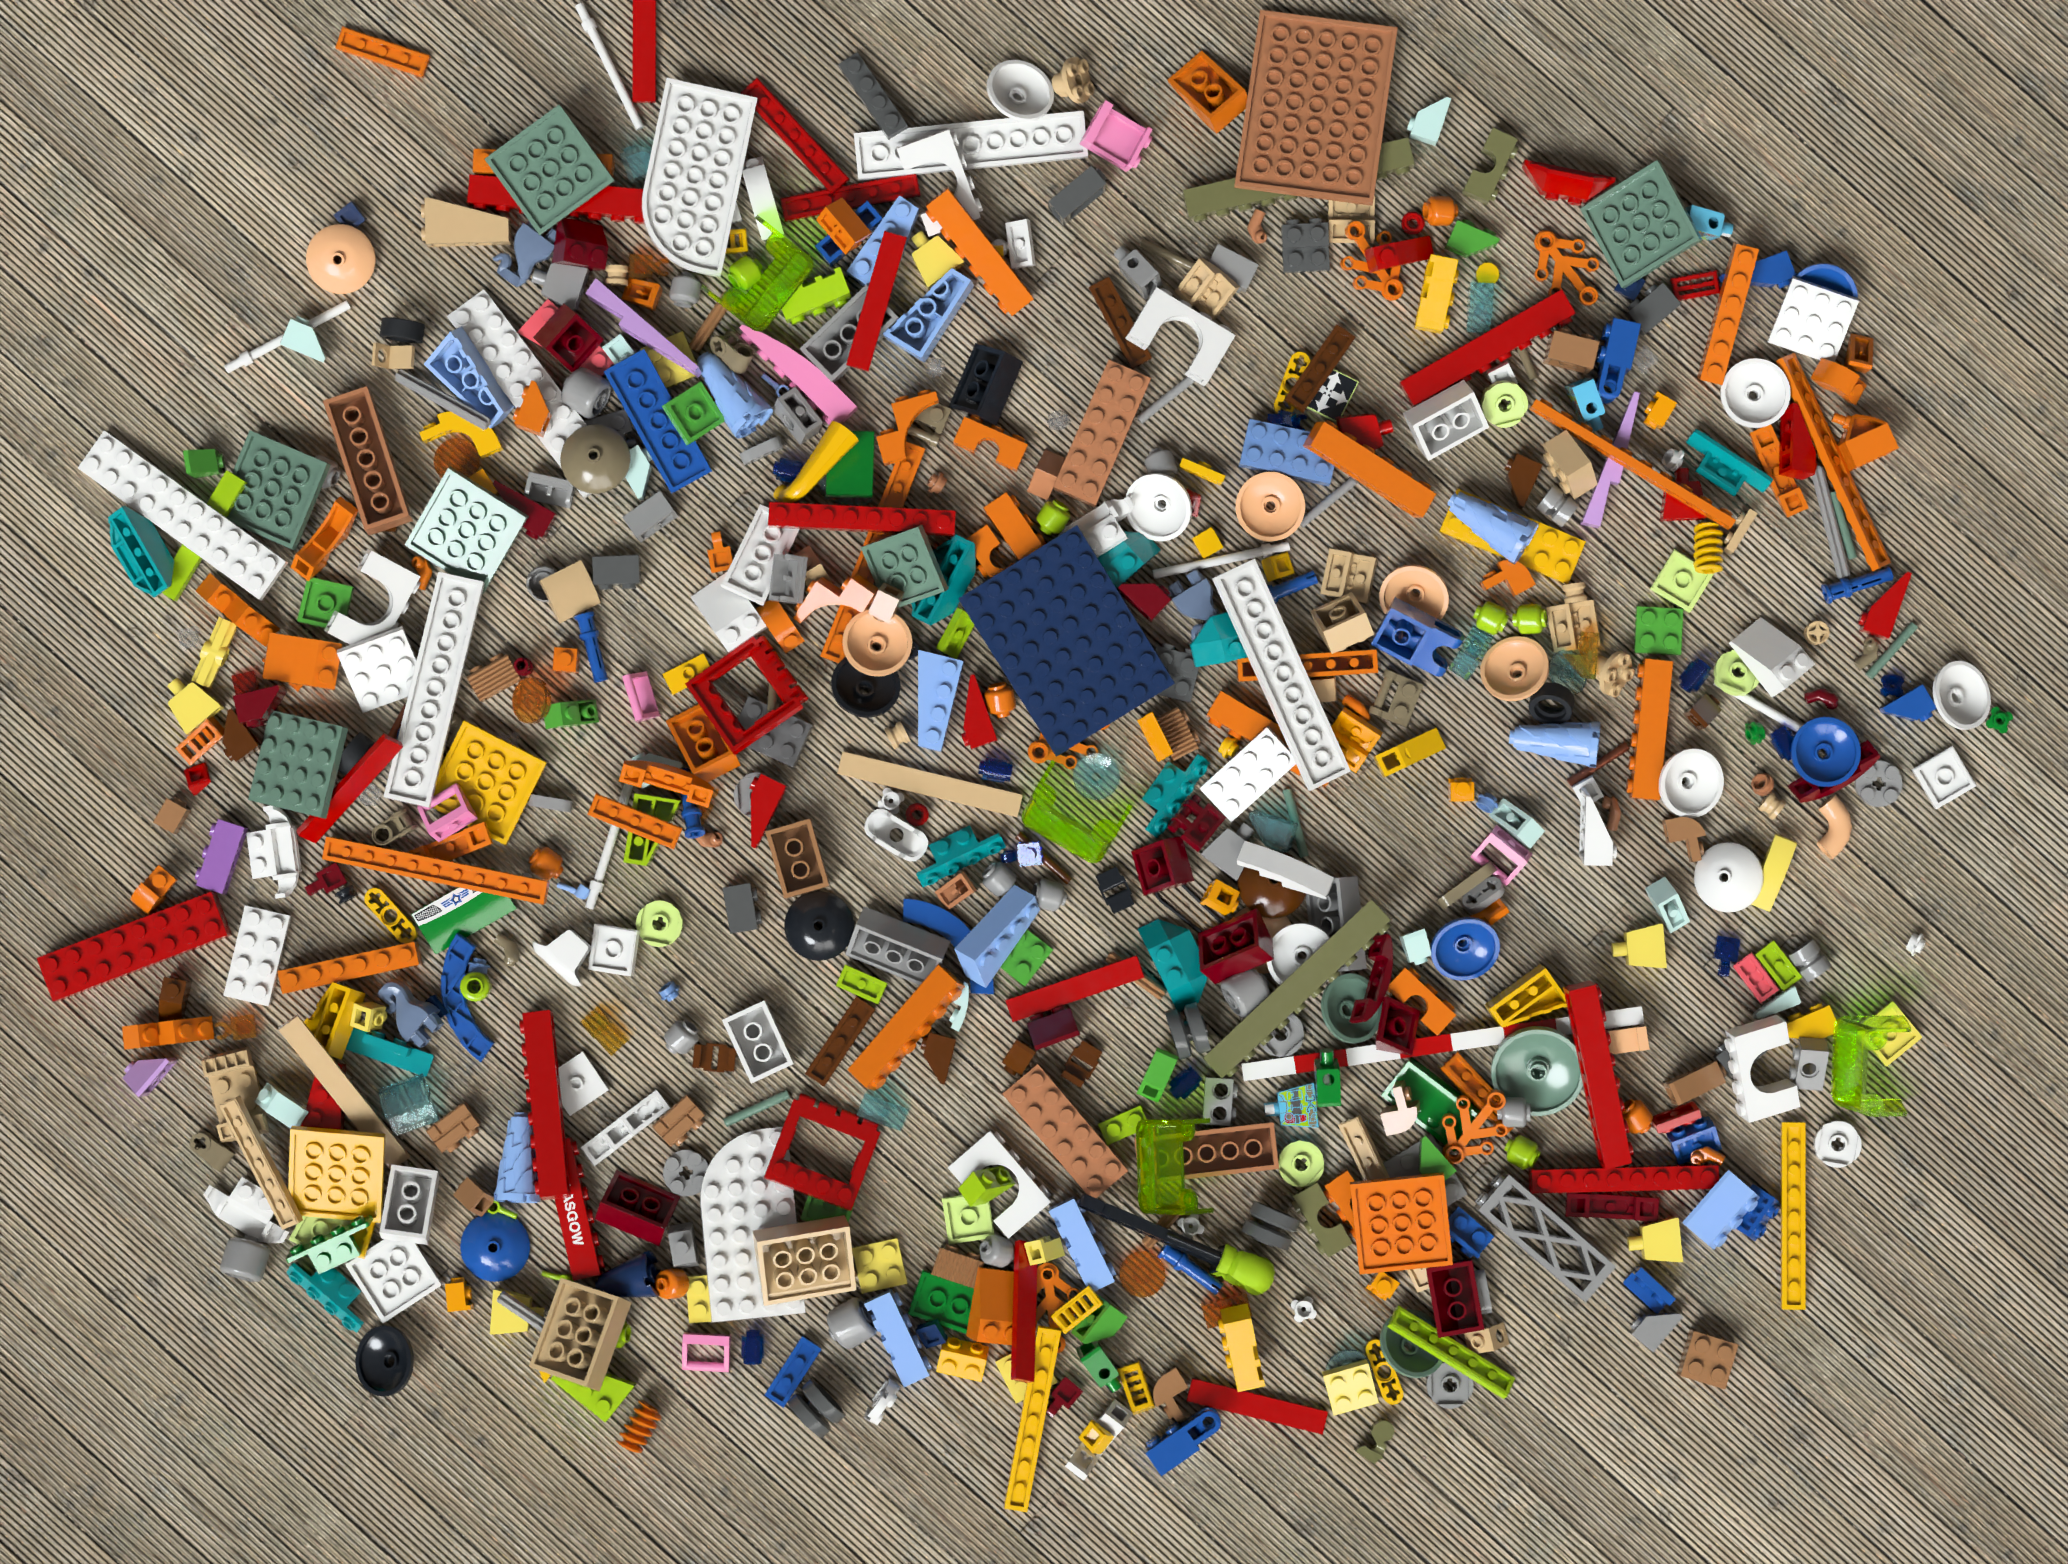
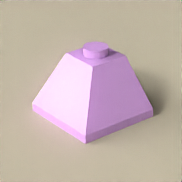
[123,1057,178,1097]

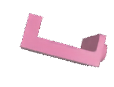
[1079,100,1153,172]

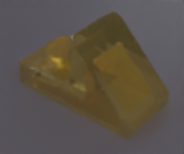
[1563,631,1599,679]
[581,1006,629,1056]

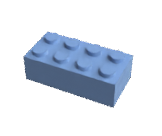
[1238,419,1334,487]

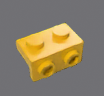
[936,1337,989,1382]

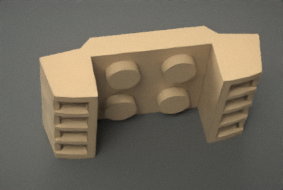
[201,1046,270,1144]

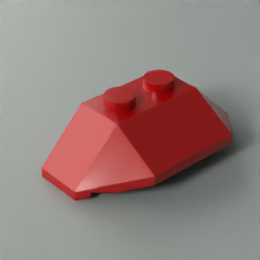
[1522,159,1616,206]

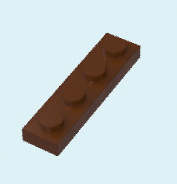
[1088,277,1152,369]
[1284,324,1356,413]
[805,996,876,1087]

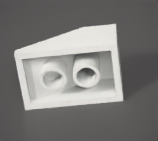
[691,571,768,653]
[1729,617,1815,697]
[1579,788,1617,866]

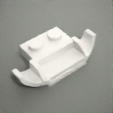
[1058,496,1134,558]
[246,805,302,899]
[203,1177,289,1243]

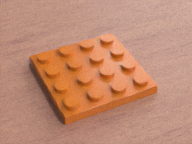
[1350,1172,1453,1275]

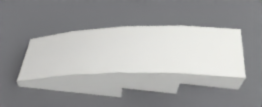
[1237,841,1334,899]
[580,1090,670,1166]

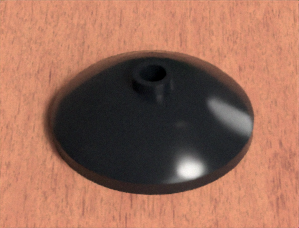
[831,658,901,718]
[784,891,854,961]
[355,1326,414,1396]

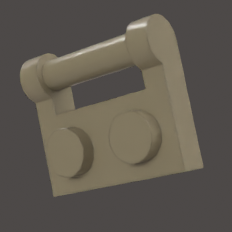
[893,392,952,448]
[1368,669,1424,728]

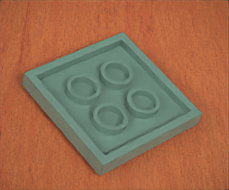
[861,525,948,608]

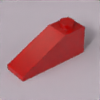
[1364,235,1434,273]
[1779,403,1817,480]
[1858,571,1912,640]
[961,674,998,750]
[749,774,787,849]

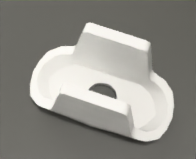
[864,809,928,861]
[533,930,591,987]

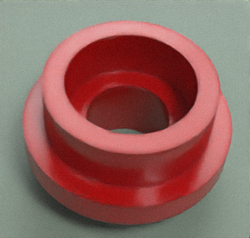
[1401,212,1424,235]
[905,803,929,826]

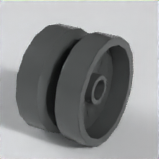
[1165,1002,1211,1060]
[1241,1201,1301,1251]
[787,1379,846,1439]

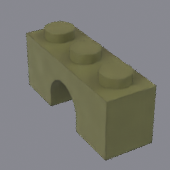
[1462,127,1519,205]
[1291,1182,1353,1258]

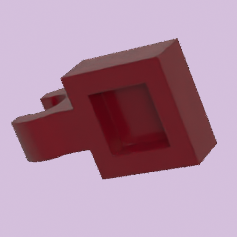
[304,862,348,896]
[1046,1376,1083,1418]

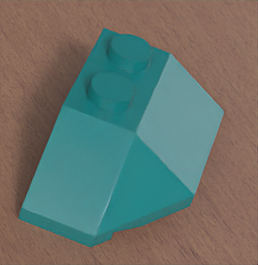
[108,506,174,597]
[1098,531,1161,590]
[911,535,976,626]
[1190,612,1247,667]
[1137,919,1208,1012]

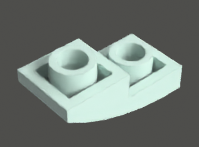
[949,982,969,1032]

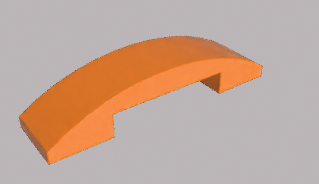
[1749,425,1809,518]
[619,760,714,808]
[408,822,493,861]

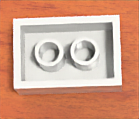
[1403,380,1489,461]
[722,1000,795,1084]
[379,1164,440,1245]

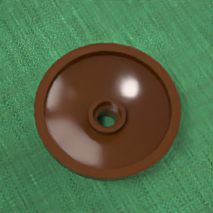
[1238,850,1306,919]

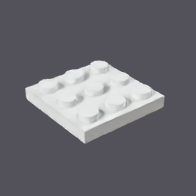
[1768,276,1859,362]
[337,626,417,713]
[345,1239,443,1323]

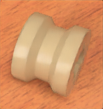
[605,265,629,287]
[1562,582,1588,604]
[1803,621,1830,645]
[884,721,911,750]
[1757,791,1786,820]

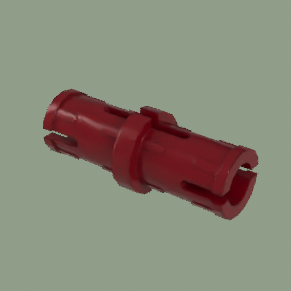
[513,657,534,676]

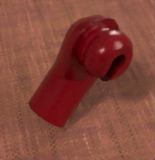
[1803,688,1839,710]

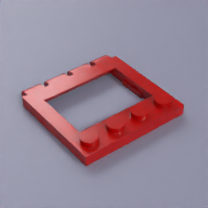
[685,636,808,755]
[764,1093,881,1211]

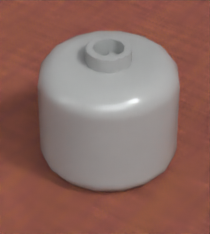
[561,367,611,419]
[1220,968,1271,1018]
[220,1235,270,1282]
[827,1297,877,1349]

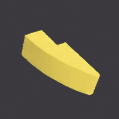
[1751,833,1797,912]

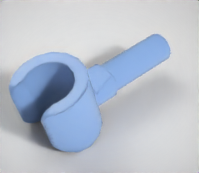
[761,373,790,398]
[557,882,590,899]

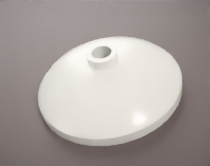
[987,60,1054,121]
[1720,358,1791,428]
[1126,473,1192,541]
[1933,661,1991,730]
[1659,748,1724,818]
[1694,842,1764,912]
[1267,923,1330,987]

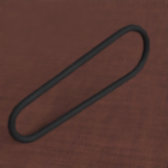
[1155,884,1224,933]

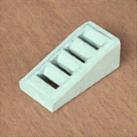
[1752,986,1801,1019]

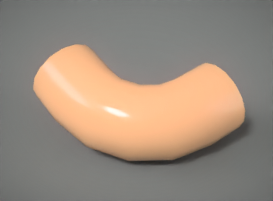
[1816,794,1852,859]

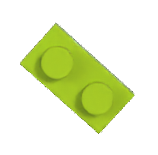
[936,608,974,659]
[1754,940,1802,991]
[836,965,888,1004]
[1098,1105,1150,1145]

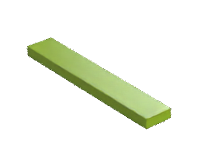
[162,470,248,601]
[1387,1305,1515,1399]

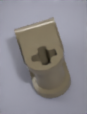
[710,330,755,374]
[372,807,418,846]
[190,1131,236,1172]

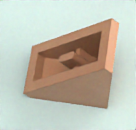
[1027,449,1065,501]
[935,871,977,911]

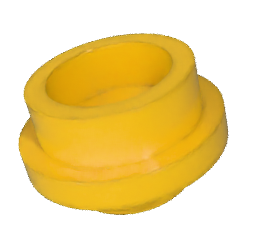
[1218,736,1239,759]

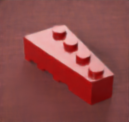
[301,1061,346,1130]

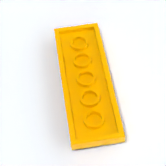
[1439,488,1586,584]

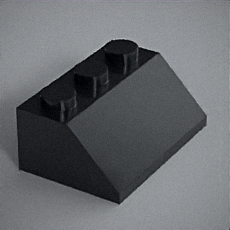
[949,343,1023,425]

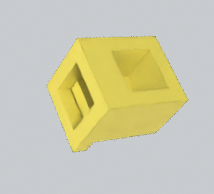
[350,1002,387,1032]
[1024,1235,1065,1266]

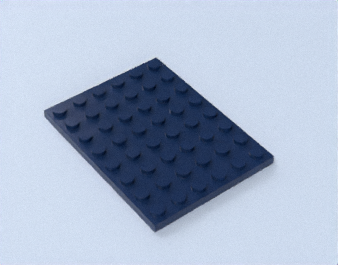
[958,525,1175,757]

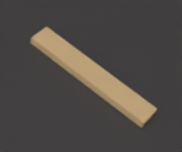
[219,1095,303,1230]

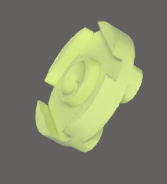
[1481,380,1528,428]
[1714,650,1759,696]
[636,900,683,947]
[1278,1140,1324,1187]

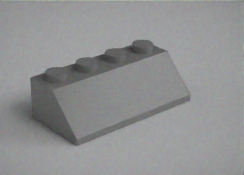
[800,284,899,384]
[1306,876,1367,972]
[845,906,950,985]

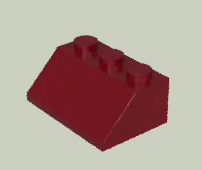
[1198,908,1274,984]
[595,1170,680,1246]
[1426,1258,1484,1338]

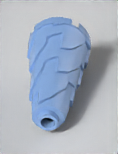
[697,352,773,439]
[1447,492,1539,564]
[1509,721,1601,768]
[494,1112,541,1203]

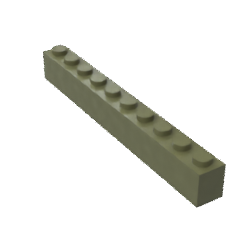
[1182,138,1415,223]
[1203,898,1393,1078]

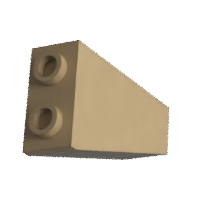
[421,197,512,247]

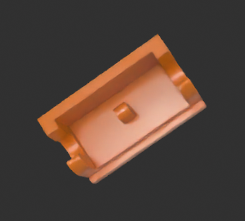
[816,198,872,255]

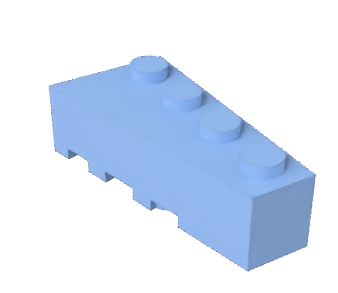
[846,195,919,286]
[883,268,974,363]
[424,327,514,428]
[918,650,964,752]
[955,885,1040,988]
[1049,1196,1117,1291]
[864,1289,932,1387]

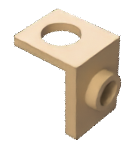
[372,343,415,369]
[1464,1322,1509,1354]

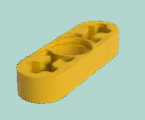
[1273,352,1310,417]
[364,888,418,943]
[1365,1339,1403,1405]

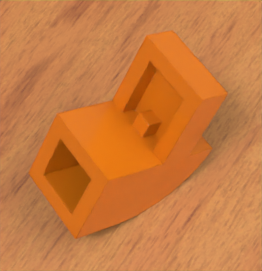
[1810,358,1867,405]
[1480,560,1536,597]
[756,600,805,654]
[130,865,178,915]

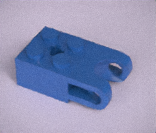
[1595,318,1641,404]
[1371,597,1464,677]
[1144,1406,1221,1476]

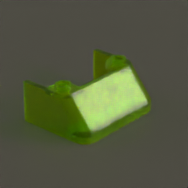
[700,215,813,331]
[1021,760,1133,863]
[1831,1015,1911,1117]
[1136,1118,1214,1215]

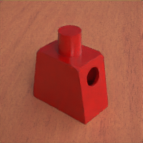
[1335,413,1393,450]
[1660,468,1707,521]

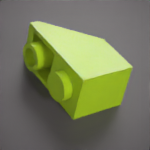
[958,1166,1016,1207]

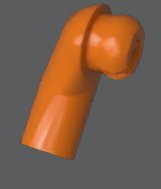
[411,556,433,591]
[1690,1146,1726,1166]

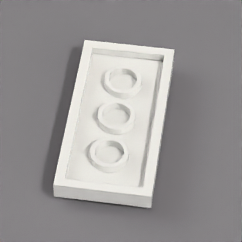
[721,504,800,606]
[1199,726,1296,822]
[223,905,291,1006]

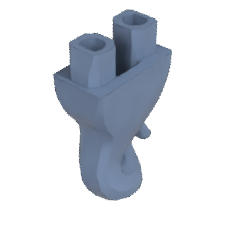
[492,221,556,287]
[1168,569,1221,641]
[378,979,444,1048]

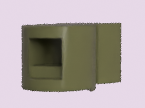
[1354,1419,1394,1464]

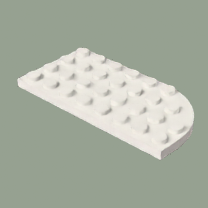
[642,78,757,278]
[700,1127,806,1323]

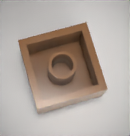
[1543,328,1600,375]
[1677,1329,1738,1389]

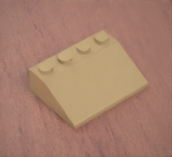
[753,1215,856,1306]
[529,1278,632,1392]

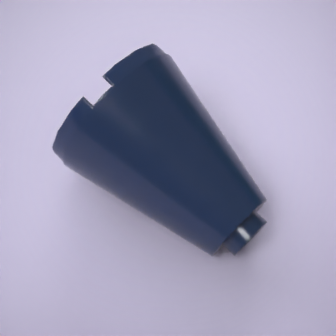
[595,1251,661,1298]

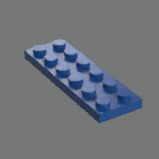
[604,349,712,494]

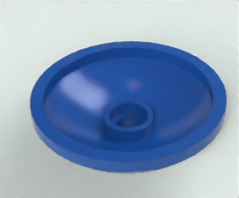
[1795,263,1858,298]
[1791,717,1861,787]
[1430,917,1500,981]
[460,1212,530,1282]

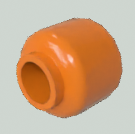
[1422,196,1458,226]
[984,682,1017,718]
[528,847,564,881]
[1622,1099,1653,1134]
[655,1268,689,1299]

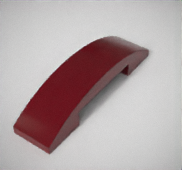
[1788,740,1880,803]
[1349,934,1393,1023]
[1565,1193,1659,1222]

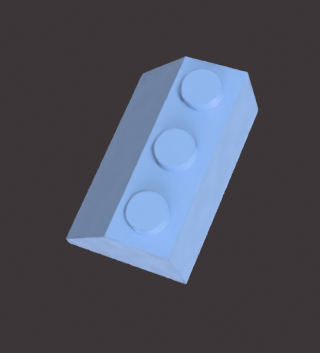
[1682,1170,1760,1249]

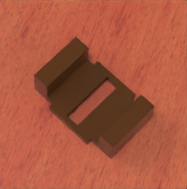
[1061,1040,1102,1088]
[692,1043,737,1073]

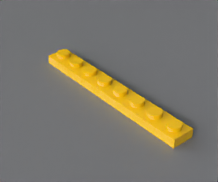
[1781,1122,1806,1310]
[1004,1325,1061,1512]

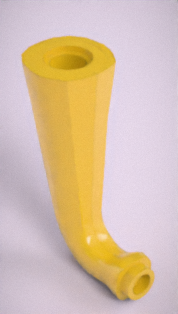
[774,421,859,503]

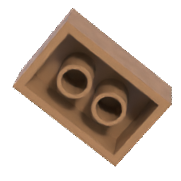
[765,819,830,899]

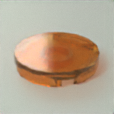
[433,438,481,478]
[512,677,551,724]
[1119,1251,1166,1298]

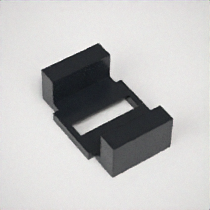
[1096,867,1134,914]

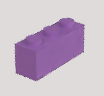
[195,819,248,894]

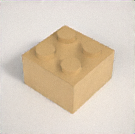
[1543,430,1598,500]
[1310,592,1374,654]

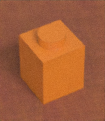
[553,647,580,674]

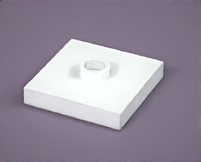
[1911,746,1976,809]
[588,924,640,976]
[559,1051,609,1116]

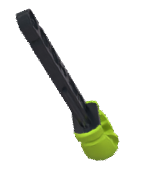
[1078,1194,1275,1295]

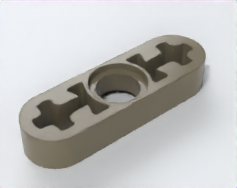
[1436,861,1497,910]

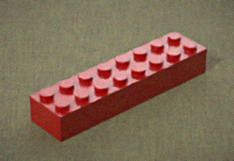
[37,892,232,1002]

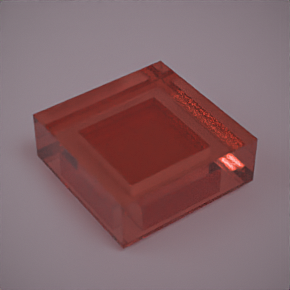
[231,670,259,695]

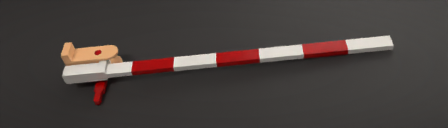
[1241,983,1650,1081]

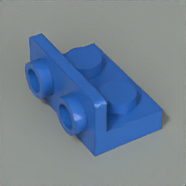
[1666,1116,1722,1165]
[1736,1184,1780,1241]
[1448,1206,1494,1259]
[1623,1265,1676,1313]

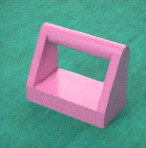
[622,671,660,723]
[417,783,478,842]
[1470,824,1532,886]
[682,1332,731,1372]

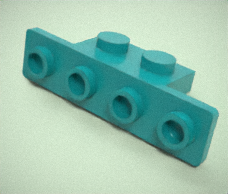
[1686,429,1773,496]
[1142,754,1210,838]
[916,825,1006,887]
[346,1027,434,1077]
[286,1263,364,1333]

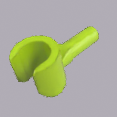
[487,1201,518,1219]
[542,1270,574,1282]

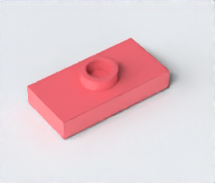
[1732,952,1779,1004]

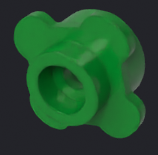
[1986,707,2013,734]
[1745,721,1765,745]

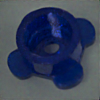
[1880,674,1904,697]

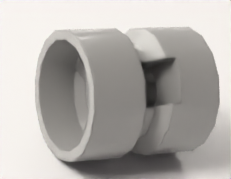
[1536,484,1580,528]
[1788,939,1832,982]

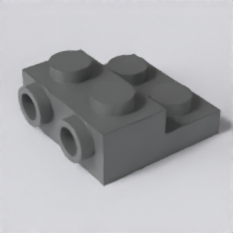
[1281,218,1330,274]
[1155,643,1199,703]

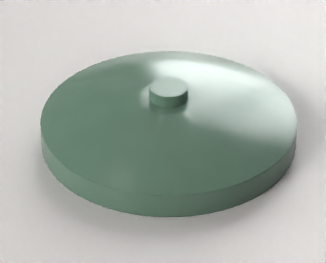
[1491,1026,1583,1116]

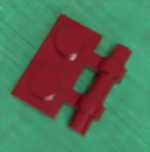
[1168,795,1226,852]

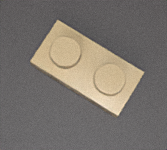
[1723,509,1758,555]

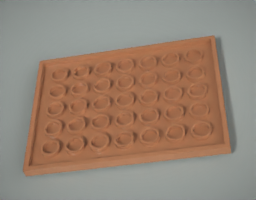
[1234,10,1398,206]

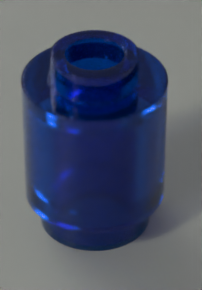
[773,457,805,483]
[1678,658,1712,693]
[1769,725,1794,761]
[978,757,1013,783]
[1168,1066,1203,1100]
[741,1330,765,1365]

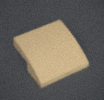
[1328,195,1375,243]
[1174,258,1240,321]
[1320,549,1378,604]
[539,560,601,624]
[1546,600,1602,653]

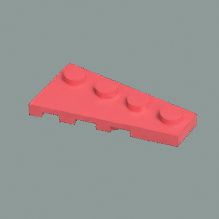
[517,299,614,377]

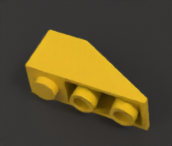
[1373,728,1446,778]
[1786,1003,1841,1039]

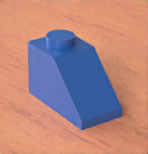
[1879,684,1937,722]

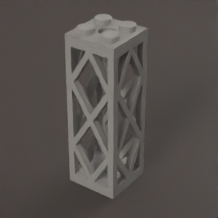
[1474,1172,1616,1302]

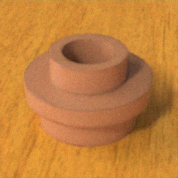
[927,472,947,494]
[1751,773,1774,796]

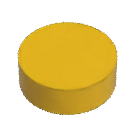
[1475,263,1499,287]

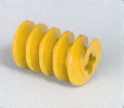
[1693,522,1723,574]

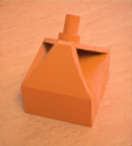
[1831,413,1899,472]

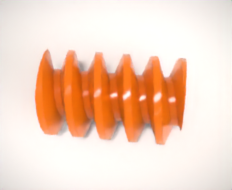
[615,1399,662,1453]

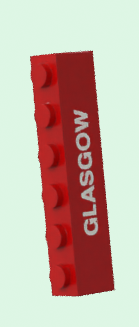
[555,1137,605,1281]

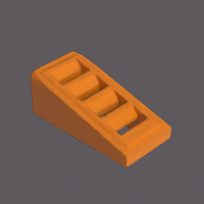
[175,717,225,766]

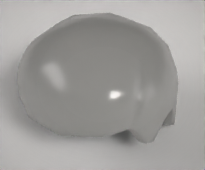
[526,565,557,602]

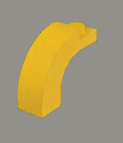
[419,411,504,459]

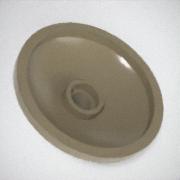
[560,424,631,494]

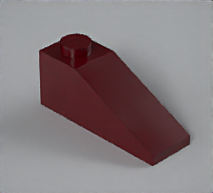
[493,480,558,540]

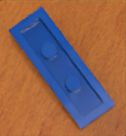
[764,1336,822,1408]

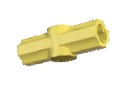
[191,617,238,689]

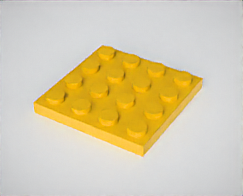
[433,720,548,845]
[288,1126,385,1223]

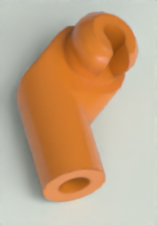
[1342,694,1370,721]

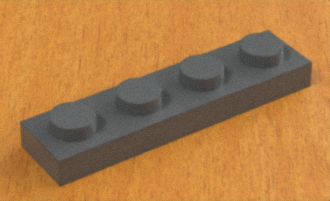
[838,52,908,140]

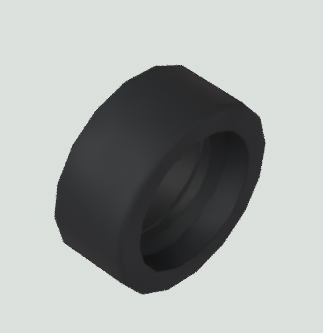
[380,317,425,344]
[1528,682,1575,724]
[338,732,374,776]

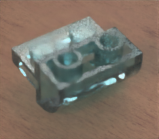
[379,1073,439,1136]

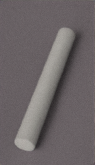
[1137,376,1195,424]
[1300,477,1357,528]

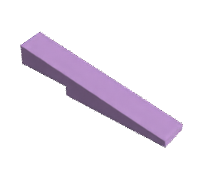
[586,278,701,378]
[1580,392,1640,528]

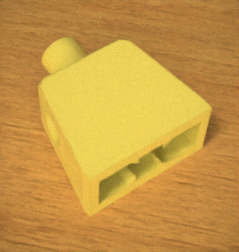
[911,231,964,290]
[167,678,224,735]
[1611,924,1667,968]
[1627,1216,1683,1262]
[490,1288,545,1335]

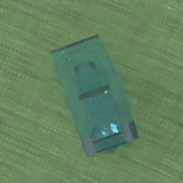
[620,145,651,183]
[1466,282,1494,333]
[1448,625,1493,681]
[1249,810,1298,854]
[857,1093,909,1131]

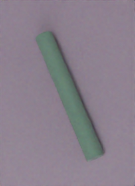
[1830,491,1857,560]
[1865,622,1918,680]
[1283,788,1309,858]
[723,1090,790,1127]

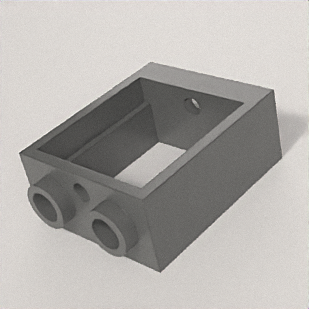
[1048,166,1107,226]

